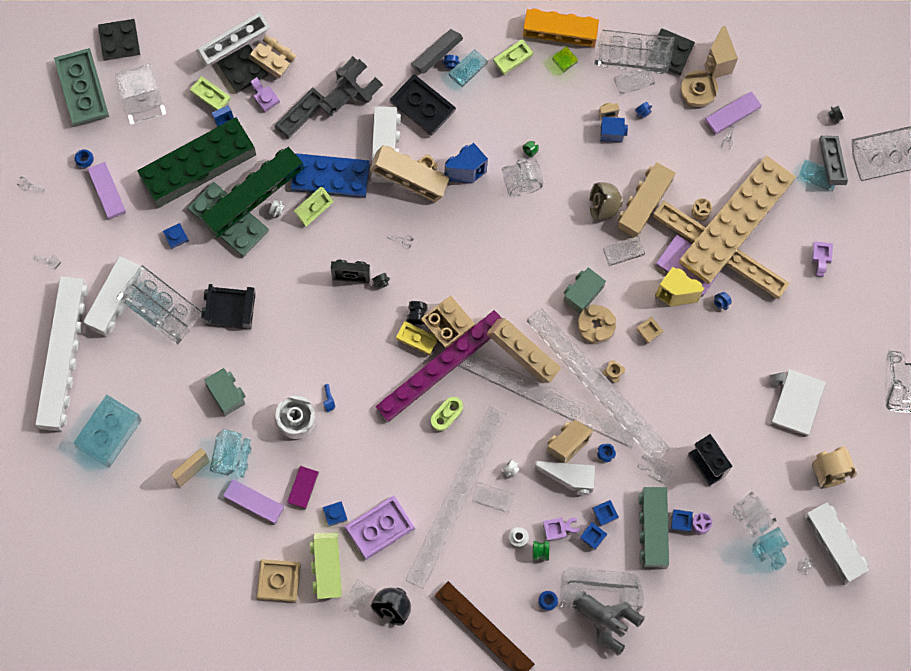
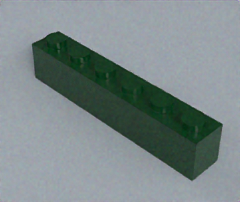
[200,146,304,239]

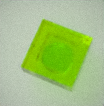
[552,46,578,73]

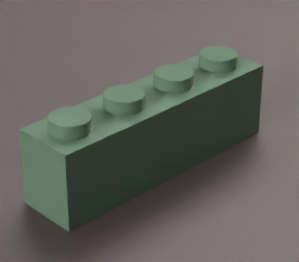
[638,487,669,569]

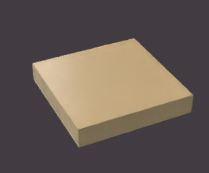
[171,448,210,488]
[257,559,301,603]

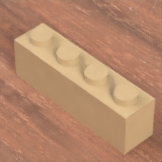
[369,145,449,203]
[617,162,676,239]
[486,318,561,383]

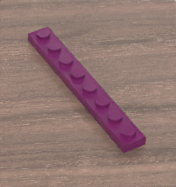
[375,310,502,422]

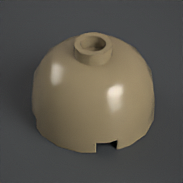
[589,182,623,219]

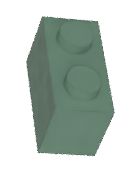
[563,267,606,314]
[204,368,246,416]

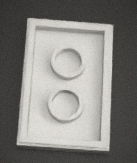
[771,369,826,436]

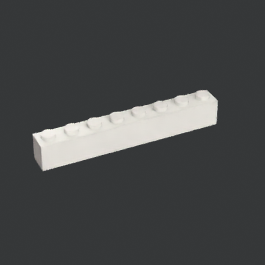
[35,276,88,432]

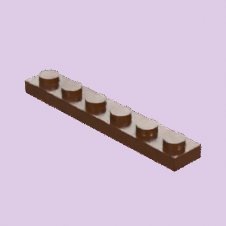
[434,581,535,671]

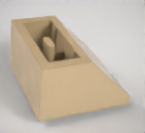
[421,295,475,348]

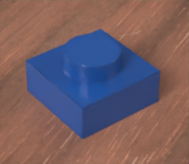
[212,105,234,127]
[163,223,189,249]
[592,500,619,526]
[323,501,348,527]
[671,509,693,532]
[579,522,607,550]

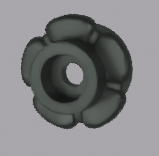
[828,106,844,123]
[372,273,390,289]

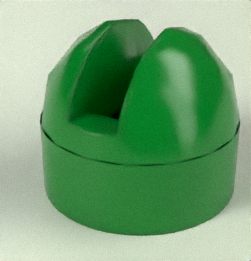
[522,141,539,157]

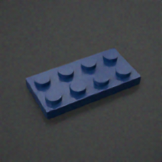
[291,153,370,198]

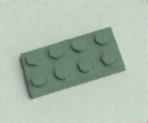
[54,48,109,126]
[188,181,269,258]

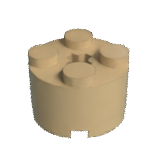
[812,446,857,488]

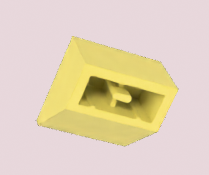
[655,267,704,306]

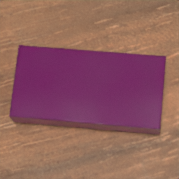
[287,466,319,509]

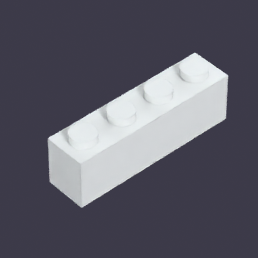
[195,12,270,67]
[371,106,401,184]
[83,256,143,337]
[804,502,869,585]

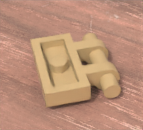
[249,35,296,79]

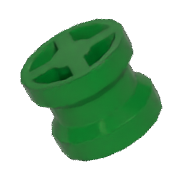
[532,541,549,561]

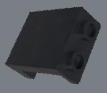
[201,284,256,329]
[688,434,733,486]

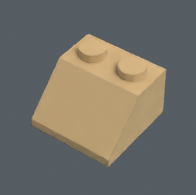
[704,26,738,78]
[546,420,593,463]

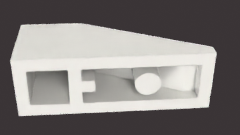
[535,461,595,495]

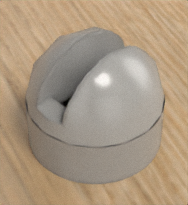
[770,372,786,387]

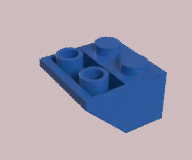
[444,142,488,183]

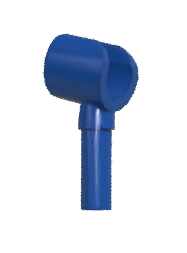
[323,384,336,412]

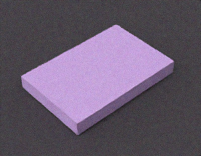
[656,234,721,296]
[344,496,415,561]

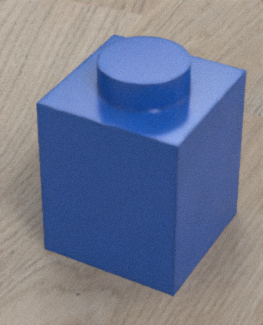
[600,117,628,142]

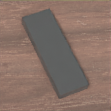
[411,29,463,74]
[275,87,325,139]
[819,136,848,185]

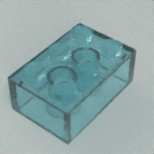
[73,394,142,468]

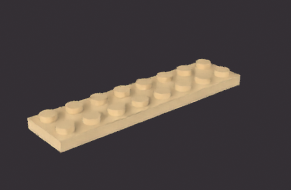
[679,155,796,284]

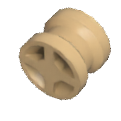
[692,198,712,221]

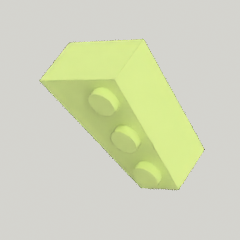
[310,532,342,599]

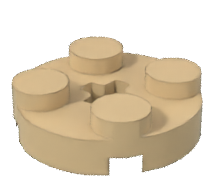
[680,70,718,107]
[578,305,616,344]

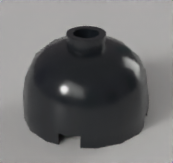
[371,587,411,626]

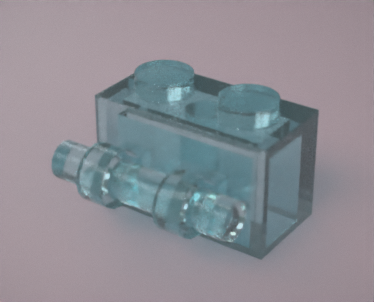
[210,429,252,478]
[752,527,789,571]

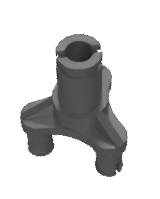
[319,56,383,117]
[572,591,645,656]

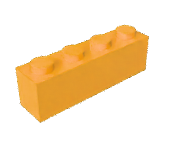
[523,8,599,47]

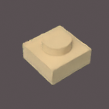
[598,103,620,120]
[636,316,663,344]

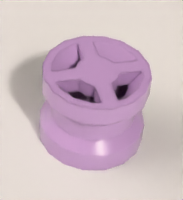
[692,513,712,535]

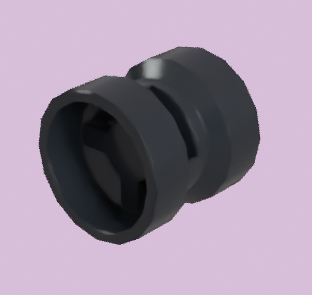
[406,301,428,325]

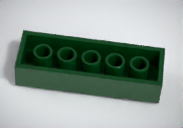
[137,117,256,208]

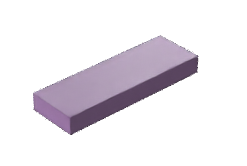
[705,91,762,135]
[88,162,126,219]
[223,479,285,524]

